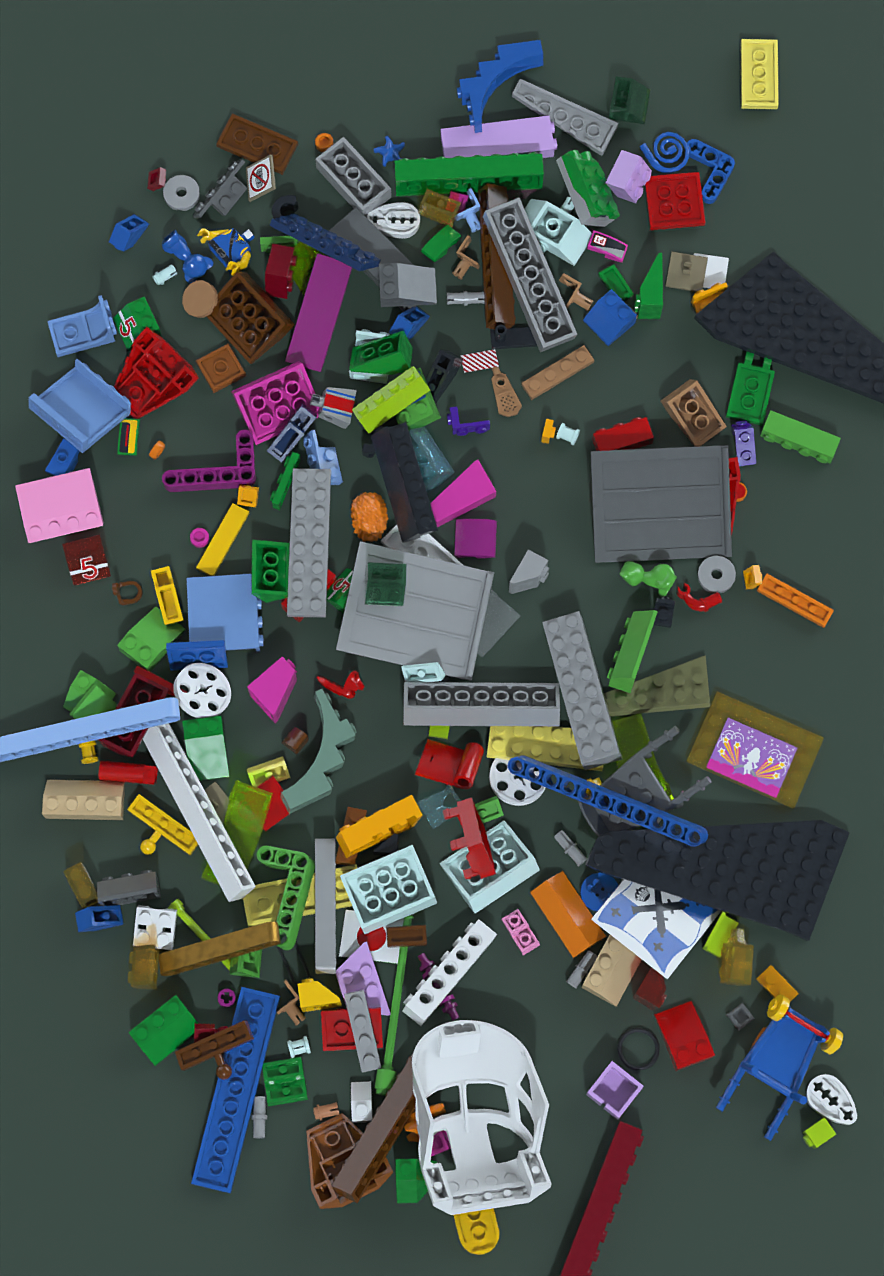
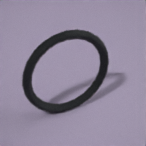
[617,1028,660,1071]

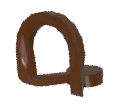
[112,581,143,605]

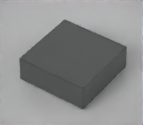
[726,1003,755,1031]

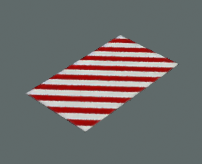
[461,349,499,373]

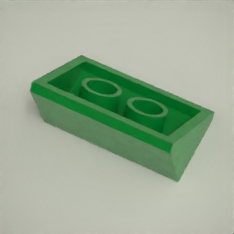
[251,540,290,603]

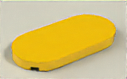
[453,1208,499,1255]

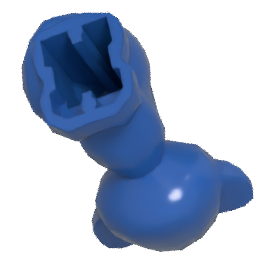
[162,230,214,284]

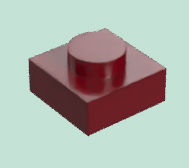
[147,167,166,191]

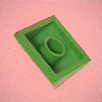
[229,949,262,978]

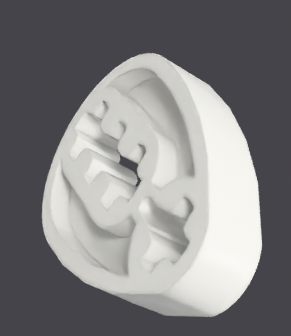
[367,202,420,239]
[806,1075,857,1125]

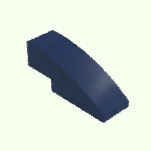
[267,403,317,463]

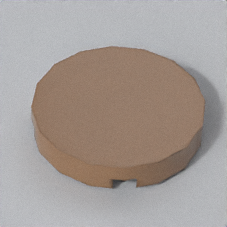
[182,280,218,318]

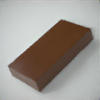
[386,925,427,948]

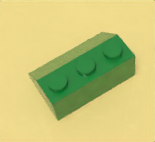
[128,995,198,1066]

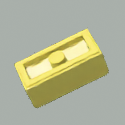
[247,756,291,789]

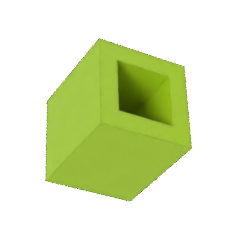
[803,1117,836,1149]

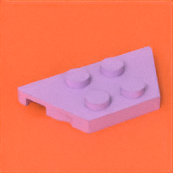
[336,942,391,1016]

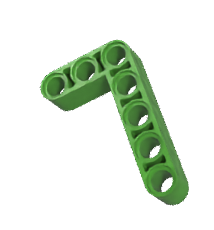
[257,846,315,950]

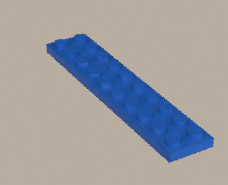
[191,987,280,1194]

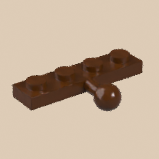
[175,1020,254,1080]

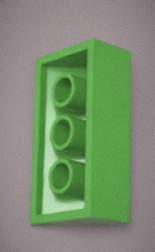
[607,610,658,693]

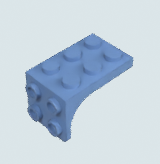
[48,295,117,357]

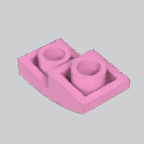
[502,909,540,955]

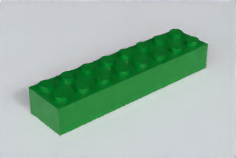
[395,152,544,196]

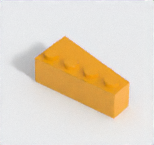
[336,795,423,858]

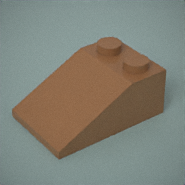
[661,379,727,447]

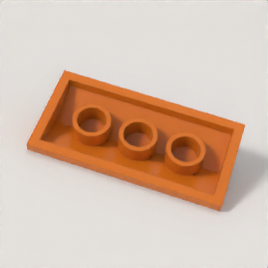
[530,871,606,958]

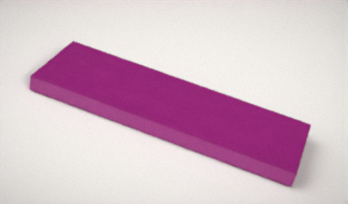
[285,253,352,372]

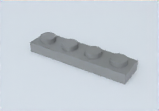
[344,989,381,1073]

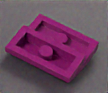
[455,519,497,559]

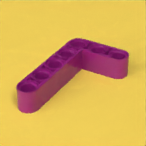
[162,430,256,492]

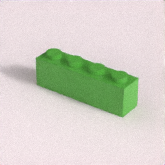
[760,410,841,464]

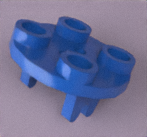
[580,873,618,912]

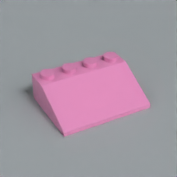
[15,468,104,543]

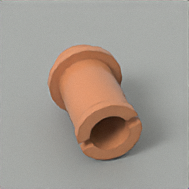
[313,1102,339,1121]

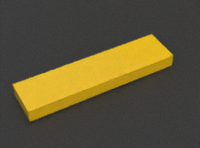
[196,503,250,576]

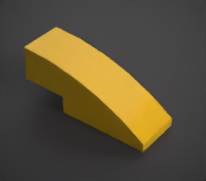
[151,566,183,625]

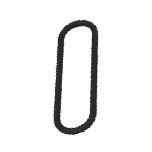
[277,923,310,985]

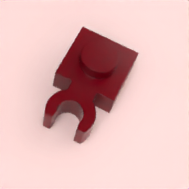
[194,1024,228,1043]

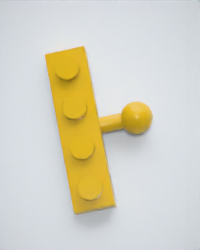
[127,794,198,855]

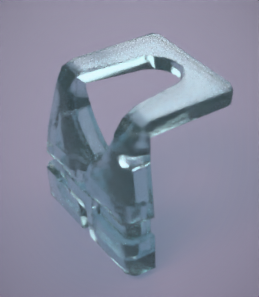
[418,785,460,829]

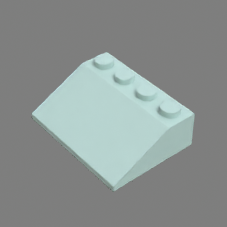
[440,821,540,913]
[340,845,437,934]

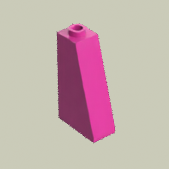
[430,460,496,527]

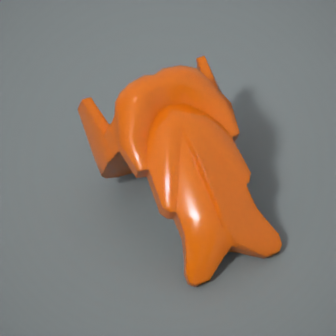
[404,1103,446,1142]

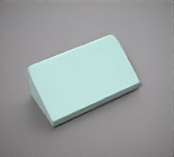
[401,662,445,682]

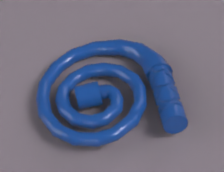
[640,132,689,173]

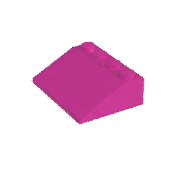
[231,361,320,445]

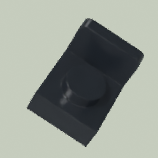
[654,597,675,628]

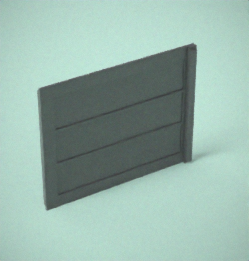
[591,445,732,563]

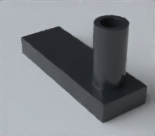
[490,325,537,350]

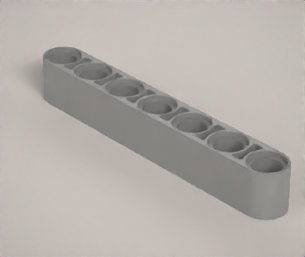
[315,838,336,974]

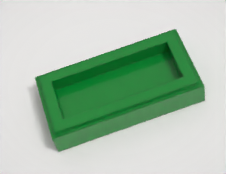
[598,264,634,301]

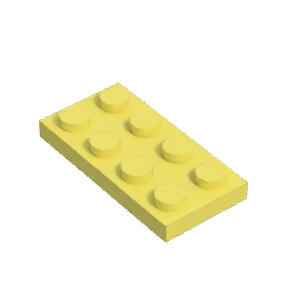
[741,39,778,109]

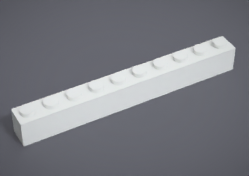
[143,723,256,902]

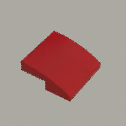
[241,775,289,832]

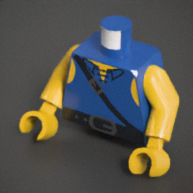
[197,228,255,276]

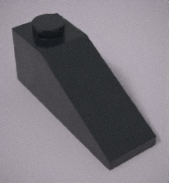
[426,349,464,404]

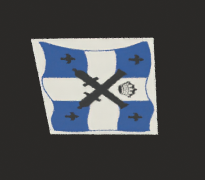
[591,880,721,979]

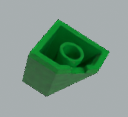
[396,1159,437,1203]

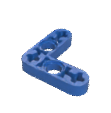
[687,139,735,204]

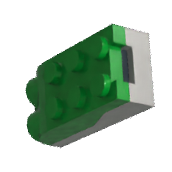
[556,150,620,227]

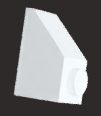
[351,1081,373,1123]

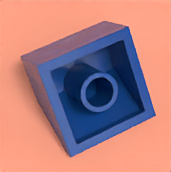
[583,289,637,346]

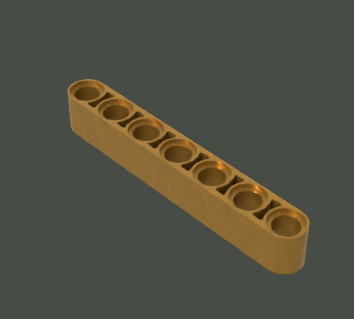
[158,922,281,976]

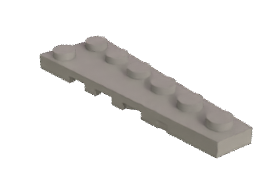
[512,79,618,156]

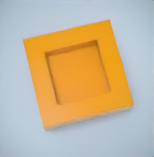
[542,419,556,444]
[237,484,259,508]
[743,565,762,589]

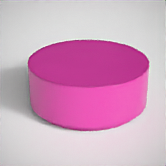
[190,528,209,548]

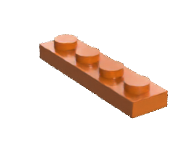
[757,574,834,628]

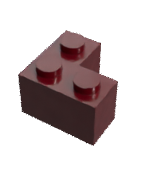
[265,244,298,299]

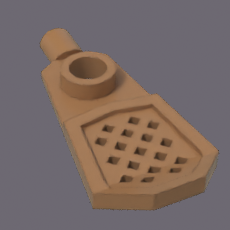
[491,367,522,417]

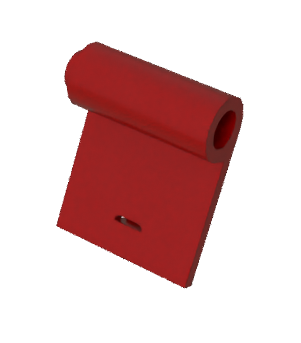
[415,739,484,789]

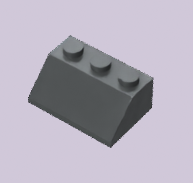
[97,870,161,906]

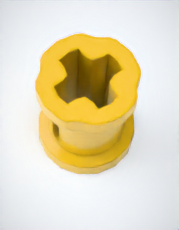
[79,741,99,764]

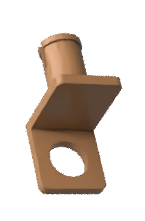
[452,235,480,280]
[559,273,593,311]
[276,980,306,1025]

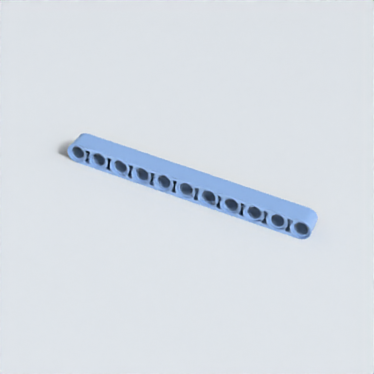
[0,698,180,762]

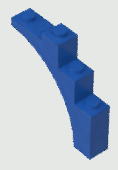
[457,40,543,133]

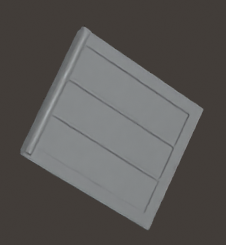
[336,541,494,681]

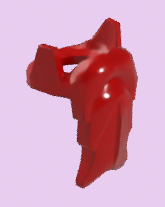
[316,670,365,699]

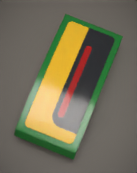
[117,418,140,456]

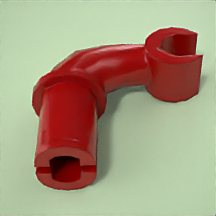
[677,583,722,612]

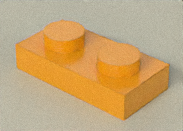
[756,965,799,1002]

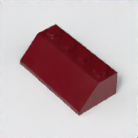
[98,673,170,758]

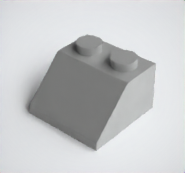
[509,550,549,594]

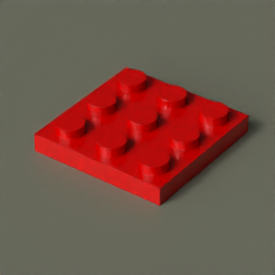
[645,172,705,230]

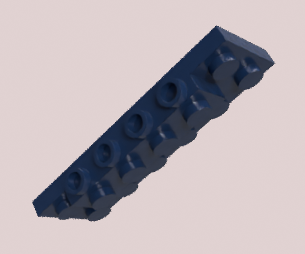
[270,214,381,271]

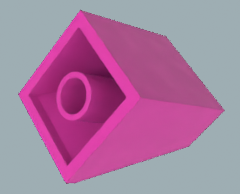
[247,657,297,723]

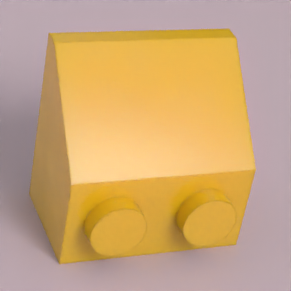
[298,979,342,1012]

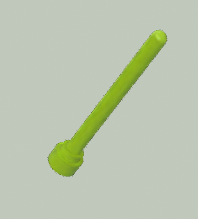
[168,898,231,971]

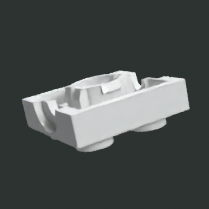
[133,905,177,950]

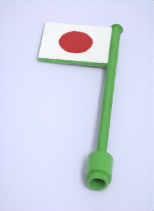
[339,910,414,1096]

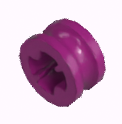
[218,989,235,1007]

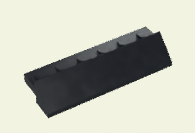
[371,422,438,543]

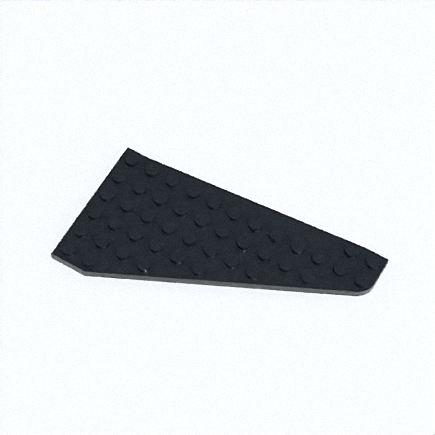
[694,251,884,404]
[585,820,850,941]

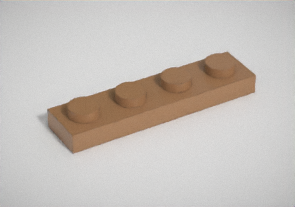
[521,345,594,400]

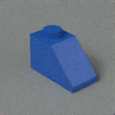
[109,214,149,252]
[389,306,430,340]
[75,905,124,932]

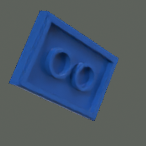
[166,640,228,670]

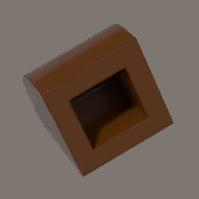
[281,727,309,755]

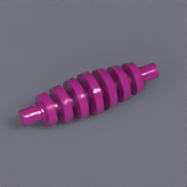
[418,953,459,1021]

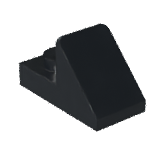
[373,834,398,856]

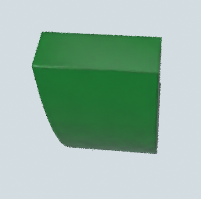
[421,225,461,263]

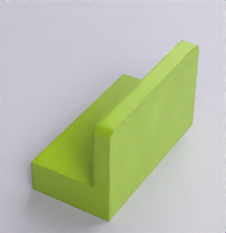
[702,912,738,958]

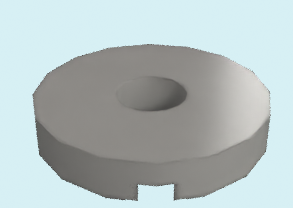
[163,175,200,211]
[698,556,736,593]

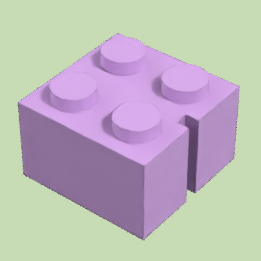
[606,150,652,203]
[586,1061,644,1120]

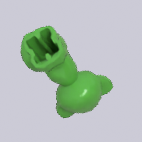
[619,561,677,597]

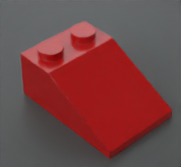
[654,1001,715,1071]

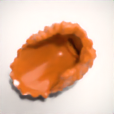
[351,492,388,542]

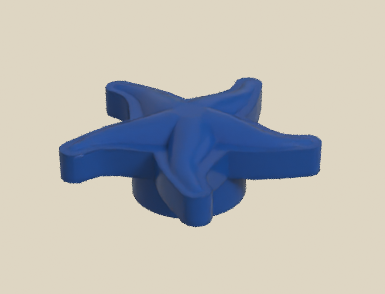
[374,136,405,167]

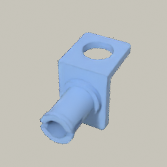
[456,188,481,233]

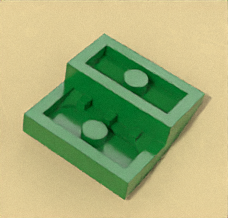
[262,1057,308,1106]

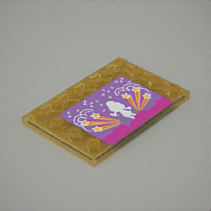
[686,692,824,809]

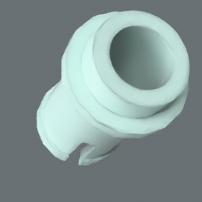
[152,264,177,285]

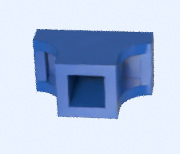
[45,438,80,476]

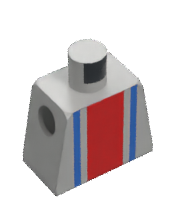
[310,387,357,429]

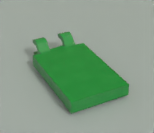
[726,352,775,426]

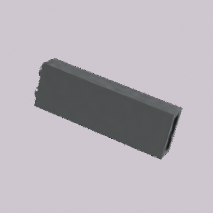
[329,208,417,312]

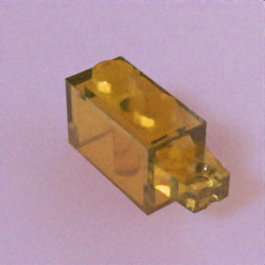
[719,928,754,986]

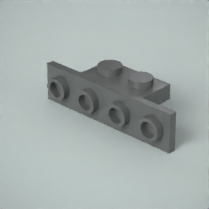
[193,159,247,218]

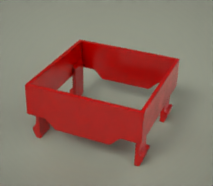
[443,798,496,879]

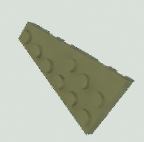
[604,655,710,716]

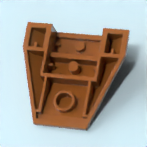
[306,1113,393,1209]

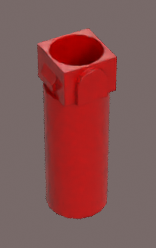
[99,761,158,785]

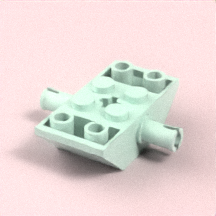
[525,197,592,266]

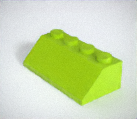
[352,366,430,433]

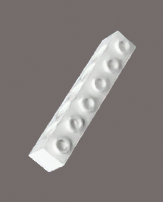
[403,919,497,1026]

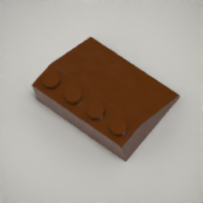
[206,271,295,364]

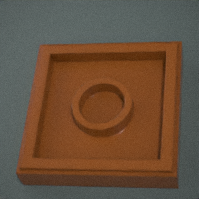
[196,344,246,393]

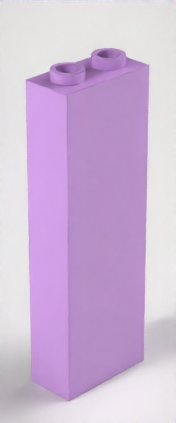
[441,116,557,158]

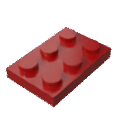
[321,1007,383,1051]

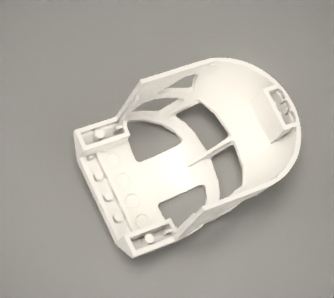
[412,1020,551,1215]

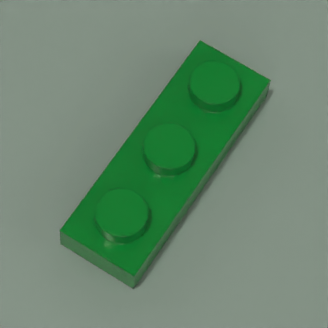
[270,452,301,510]

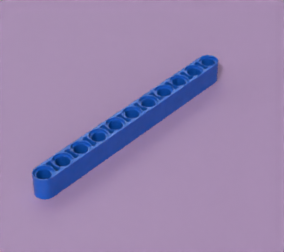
[508,755,708,846]

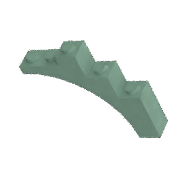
[280,689,357,814]

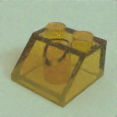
[128,945,159,990]

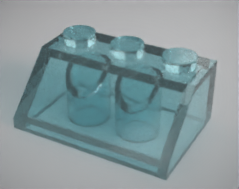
[409,427,454,493]

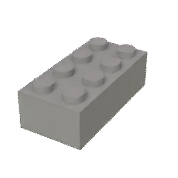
[315,137,391,217]

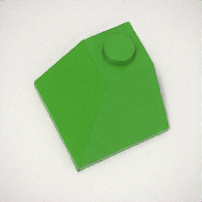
[63,670,116,712]

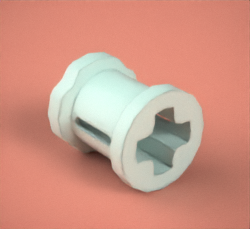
[556,423,580,445]
[287,1036,311,1058]

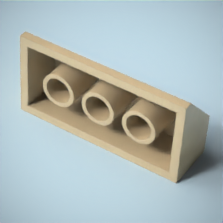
[42,780,125,820]
[581,935,642,1006]

